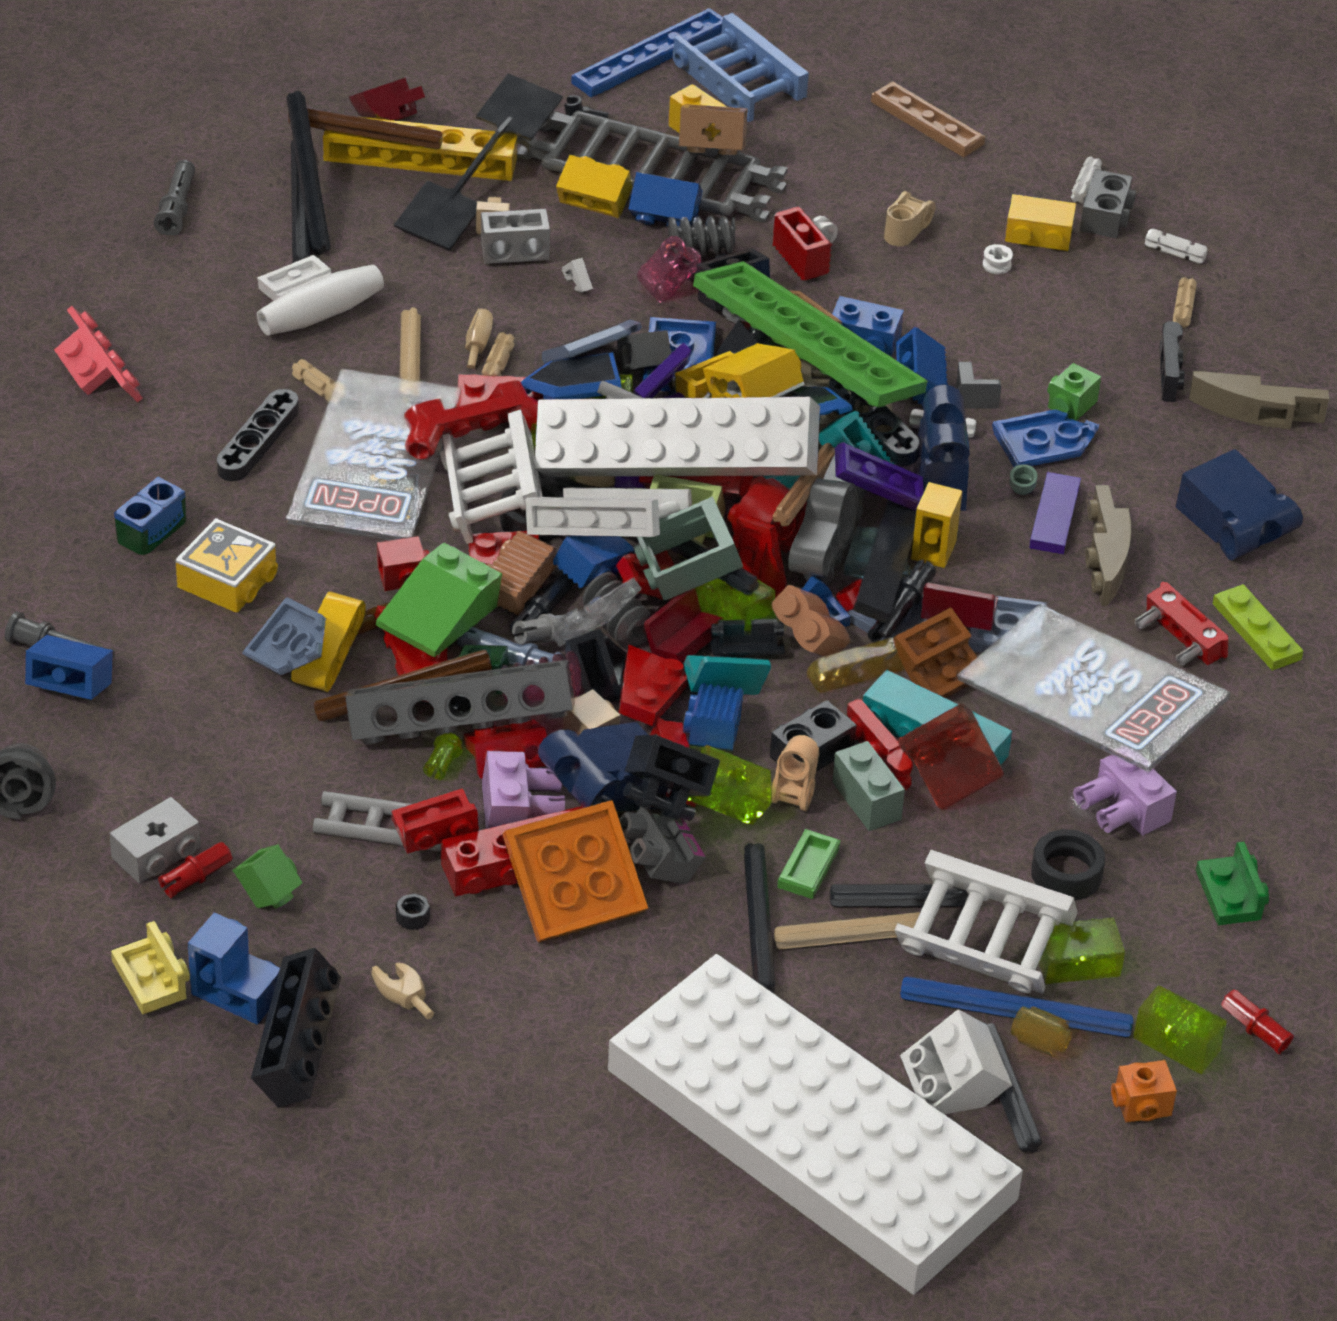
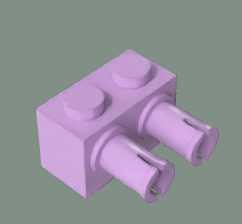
[1073,747,1177,836]
[482,751,565,829]

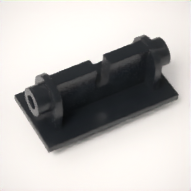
[710,618,785,657]

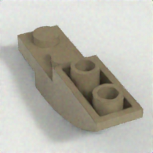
[1189,371,1329,429]
[1085,485,1131,606]

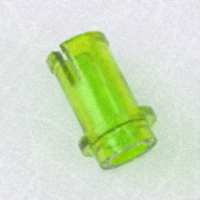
[423,733,462,781]

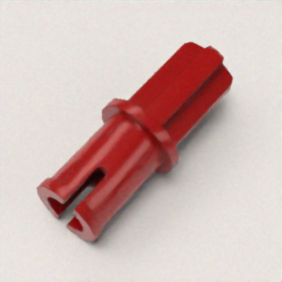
[158,842,233,898]
[1221,989,1294,1054]

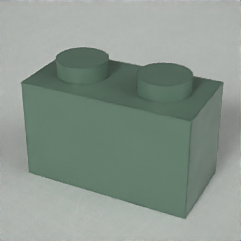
[832,741,905,831]

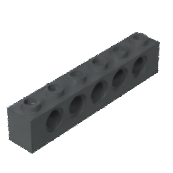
[345,660,575,744]

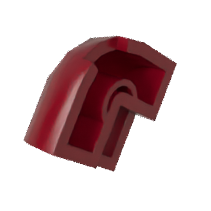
[349,77,425,121]

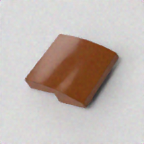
[893,608,988,698]

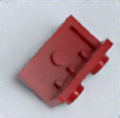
[464,719,547,779]
[391,788,479,854]

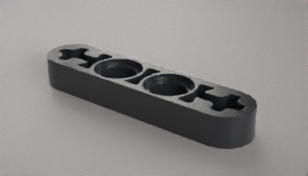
[829,378,920,466]
[217,389,299,481]

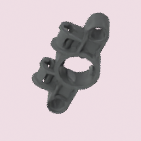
[789,454,866,585]

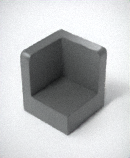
[617,330,671,373]
[955,362,1001,409]

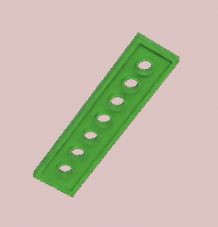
[693,261,928,407]

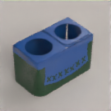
[114,477,186,555]

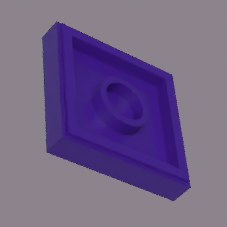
[634,342,692,399]

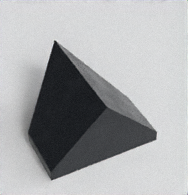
[565,629,626,702]

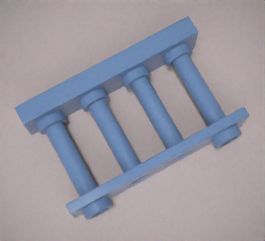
[672,13,809,122]

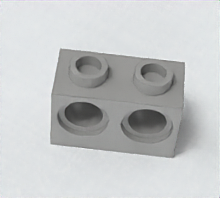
[481,209,550,264]

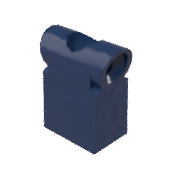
[913,385,970,511]
[1175,449,1303,561]
[538,722,668,812]

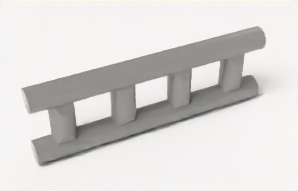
[313,791,441,852]

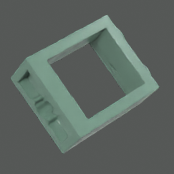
[633,496,743,601]

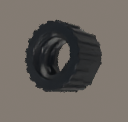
[396,893,430,930]

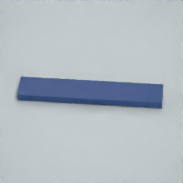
[571,8,723,98]

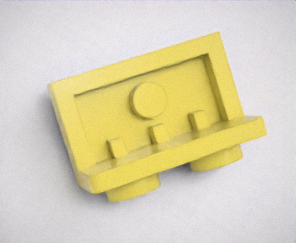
[111,921,190,1015]

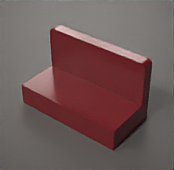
[921,583,999,631]
[644,588,723,664]

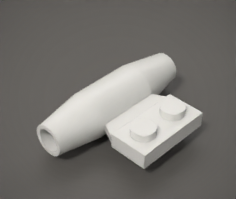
[257,255,384,336]

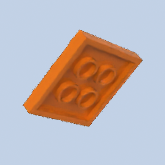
[502,800,648,943]

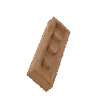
[871,81,985,157]

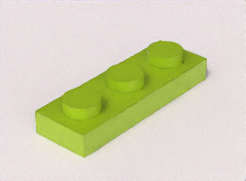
[1212,584,1303,671]

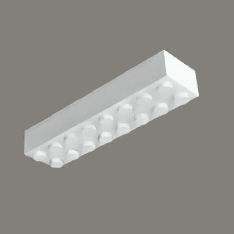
[535,397,820,477]

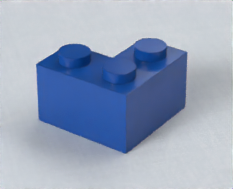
[188,912,280,1025]

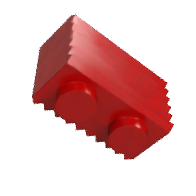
[772,206,832,281]

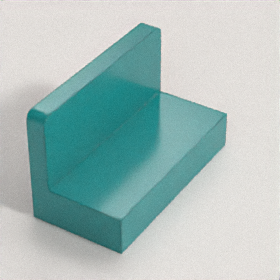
[683,655,772,695]

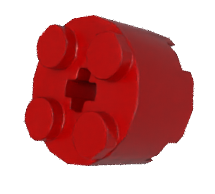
[727,476,807,553]

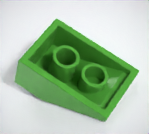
[376,543,502,657]

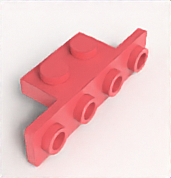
[54,306,143,402]

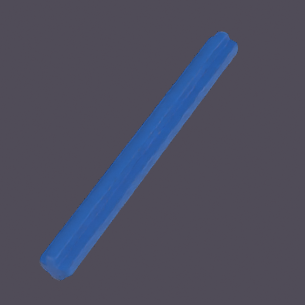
[900,976,1133,1037]

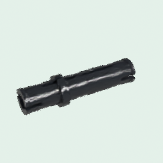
[867,560,936,647]
[510,569,576,637]

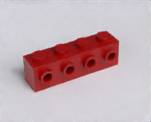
[441,806,583,897]

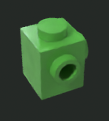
[1047,363,1101,421]
[233,844,303,909]

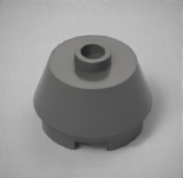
[0,743,56,819]

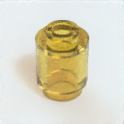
[1011,1006,1073,1057]

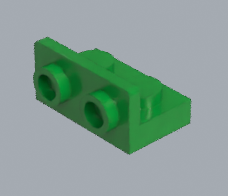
[1196,842,1269,926]

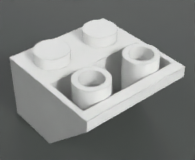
[900,1009,1012,1114]

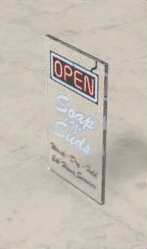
[286,369,461,540]
[957,604,1231,772]

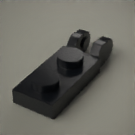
[1159,321,1185,402]

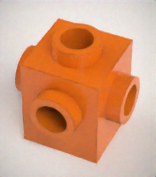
[1111,1060,1177,1123]

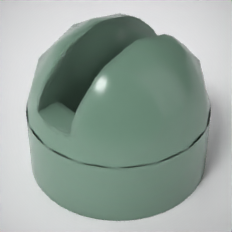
[1009,464,1038,495]

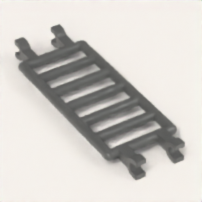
[517,110,788,223]

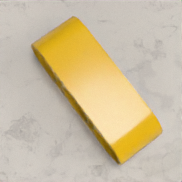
[291,592,366,692]

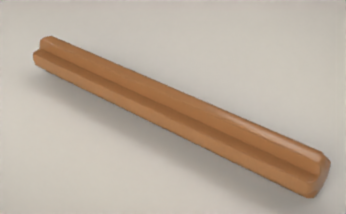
[772,443,835,526]

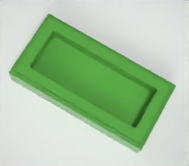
[777,829,841,899]

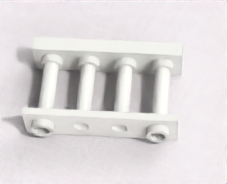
[440,409,543,544]
[525,488,692,537]
[895,850,1078,994]

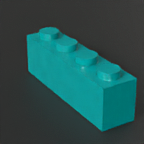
[863,670,1012,782]

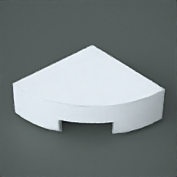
[562,258,593,292]

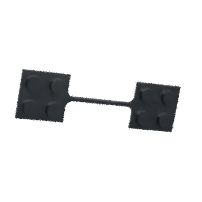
[394,73,563,251]

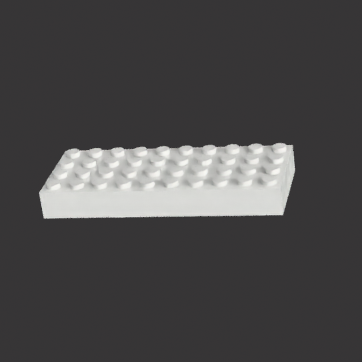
[608,954,1023,1295]

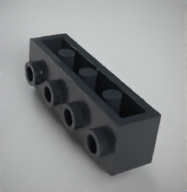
[251,948,341,1107]

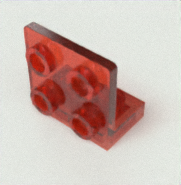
[897,703,1004,810]

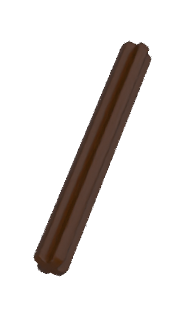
[288,108,443,150]
[314,650,492,721]

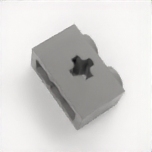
[110,797,201,884]

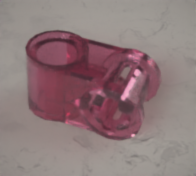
[637,236,701,302]

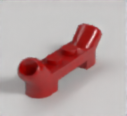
[403,380,538,460]

